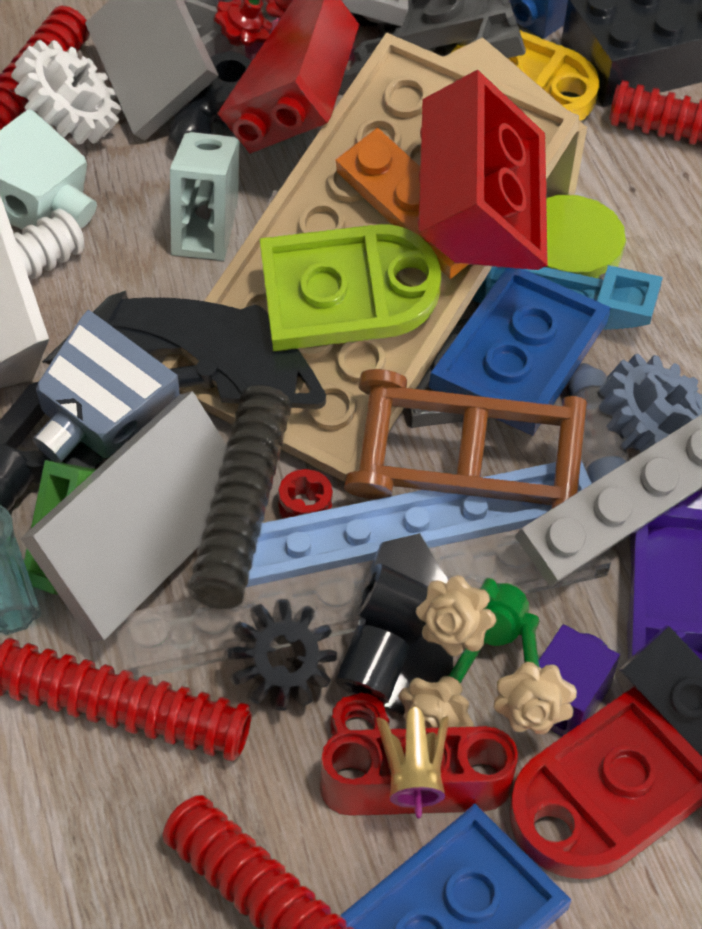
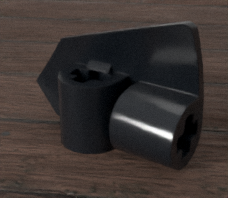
[335,533,453,716]

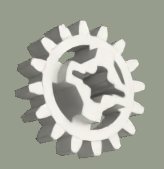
[11,40,121,144]

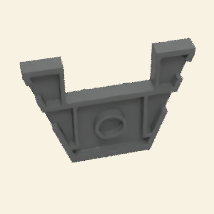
[339,0,526,95]

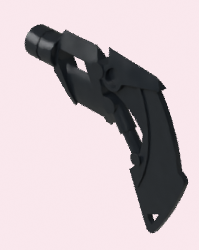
[0,291,327,521]

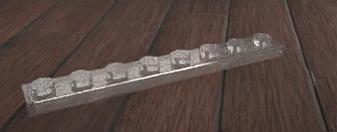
[114,529,611,680]

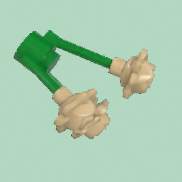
[398,575,577,735]

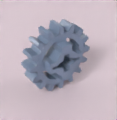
[599,354,702,453]

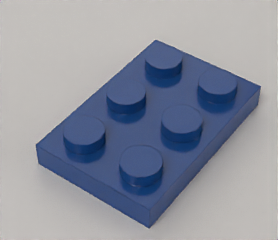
[429,267,611,436]

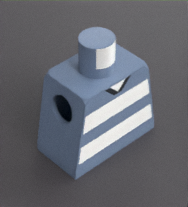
[33,309,180,463]

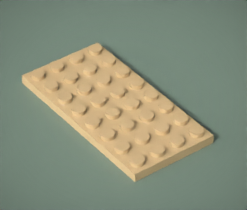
[162,33,579,482]

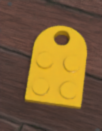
[451,30,599,121]

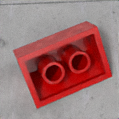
[417,69,548,270]

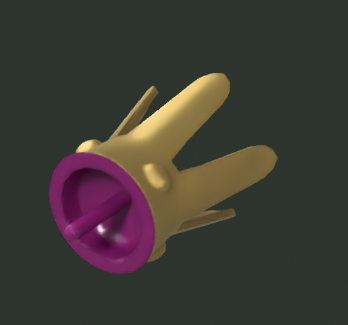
[377,707,449,819]

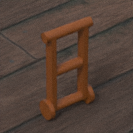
[344,369,587,509]

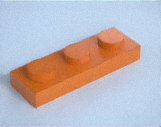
[335,127,469,279]

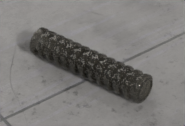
[188,385,292,609]

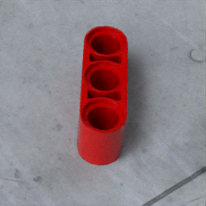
[320,726,518,816]

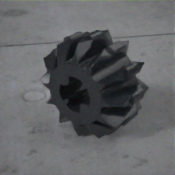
[224,599,337,711]

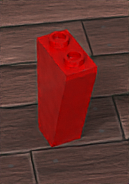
[217,0,359,154]

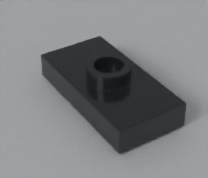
[619,625,702,756]

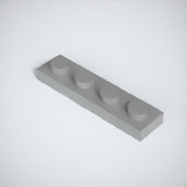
[514,414,702,587]

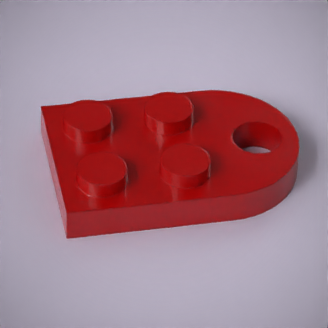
[509,686,702,879]

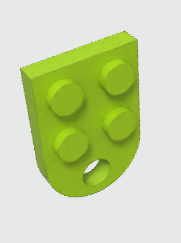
[259,224,441,351]

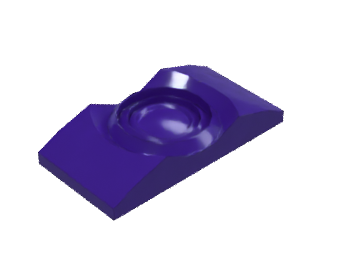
[627,489,702,660]

